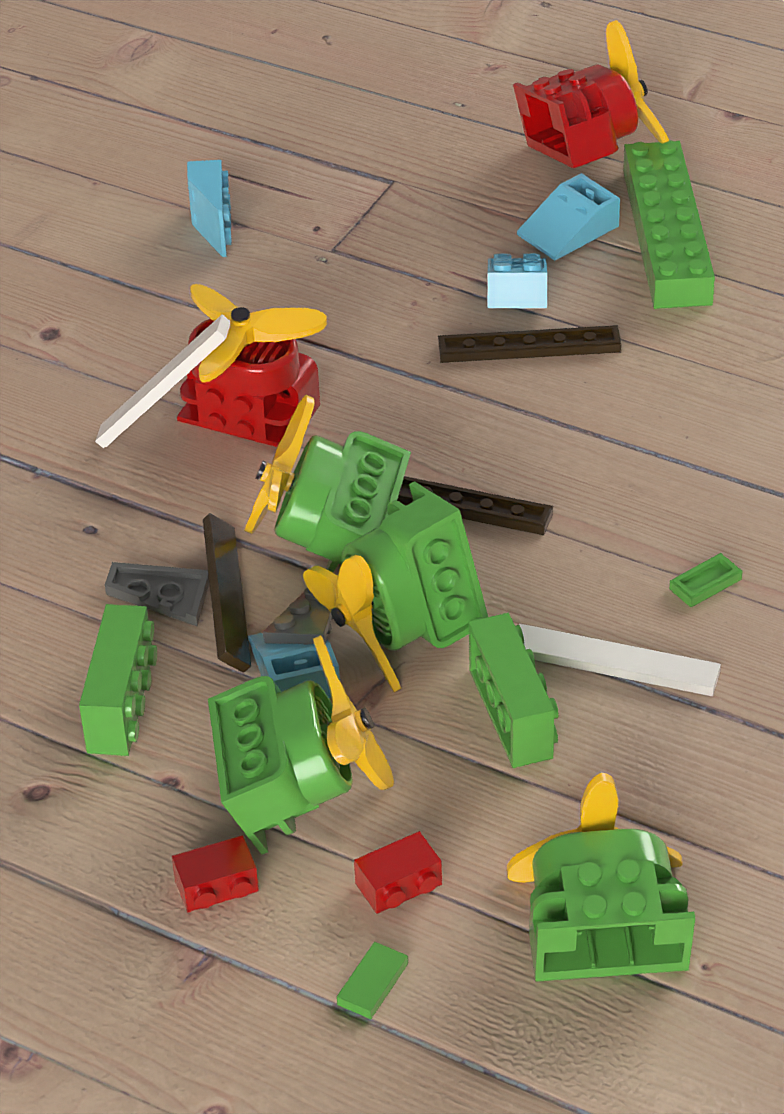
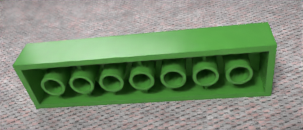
[623,140,715,309]

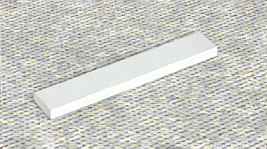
[95,314,230,448]
[519,624,721,696]

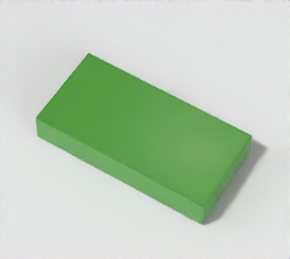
[669,553,743,607]
[337,941,408,1019]

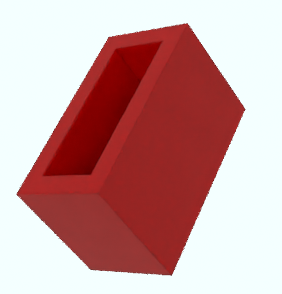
[354,831,442,914]
[172,835,259,912]

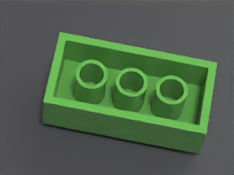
[79,604,157,756]
[469,613,559,768]

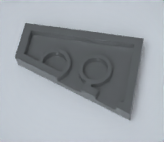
[105,562,209,626]
[262,588,333,645]

